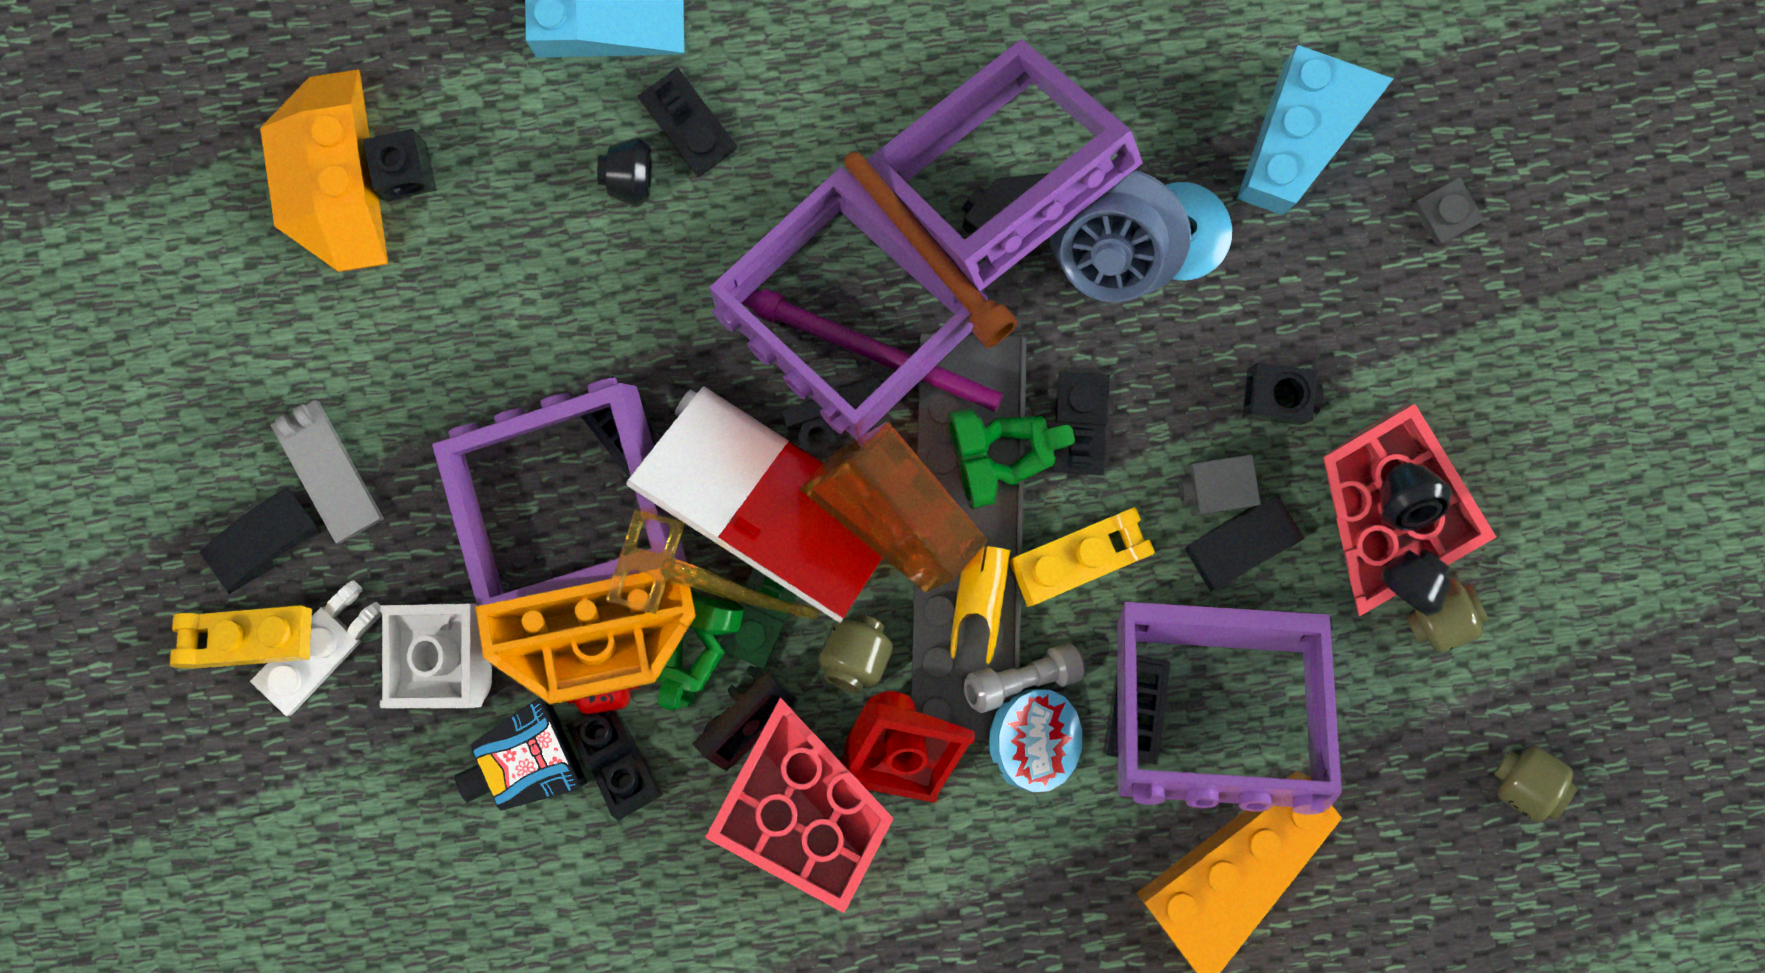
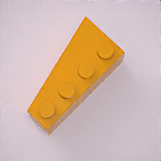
[1136,771,1342,973]

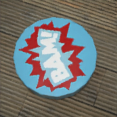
[989,689,1083,792]

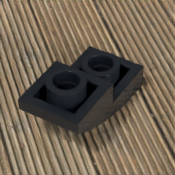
[200,487,317,594]
[1184,496,1305,592]
[566,710,663,821]

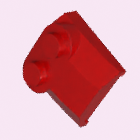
[841,691,975,803]

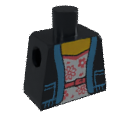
[455,698,588,811]

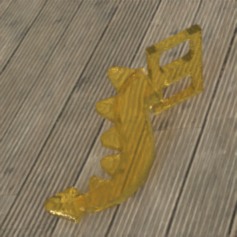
[606,509,820,619]

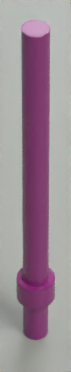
[741,288,1003,412]

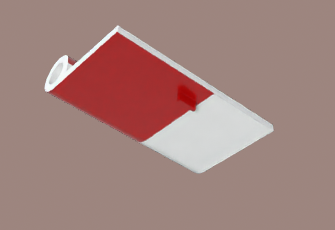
[626,386,908,623]

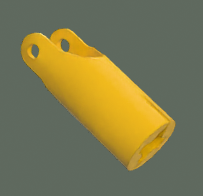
[950,543,1011,664]

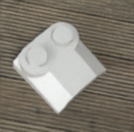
[380,604,492,708]

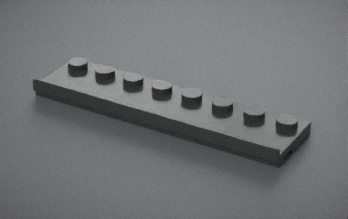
[911,334,1027,740]

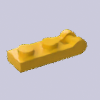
[1009,507,1155,607]
[170,605,312,669]

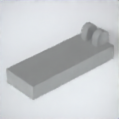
[270,400,384,544]

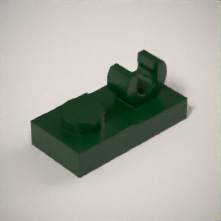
[720,568,797,669]

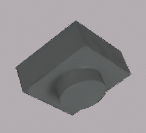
[1413,177,1485,247]

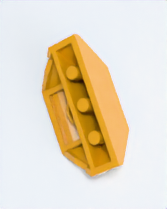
[260,69,388,272]
[475,564,696,704]

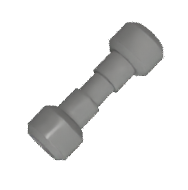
[964,643,1085,713]

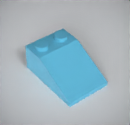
[525,0,685,58]

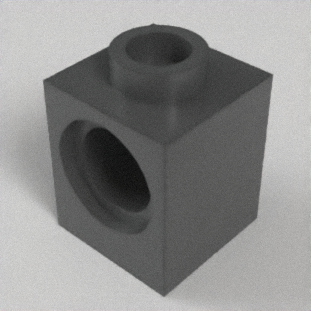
[1178,455,1261,516]

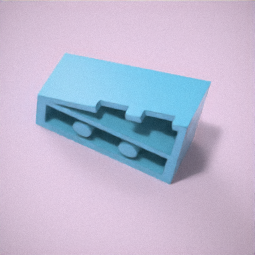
[1237,45,1393,215]

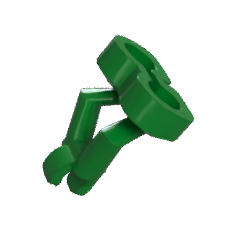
[948,408,1075,510]
[657,589,744,710]

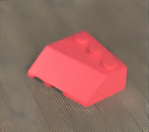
[1323,404,1496,616]
[705,697,894,913]

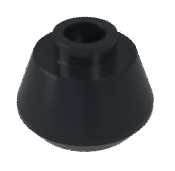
[597,137,652,207]
[1381,463,1453,531]
[1380,548,1451,616]

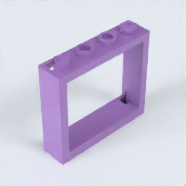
[867,38,1143,292]
[709,167,988,441]
[432,378,687,606]
[1117,602,1342,815]

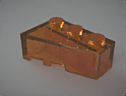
[799,421,988,592]

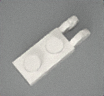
[250,580,382,716]

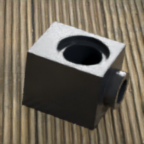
[362,129,437,202]
[1242,363,1323,425]

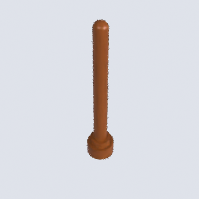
[844,151,1018,348]

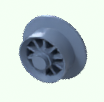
[1049,170,1191,302]

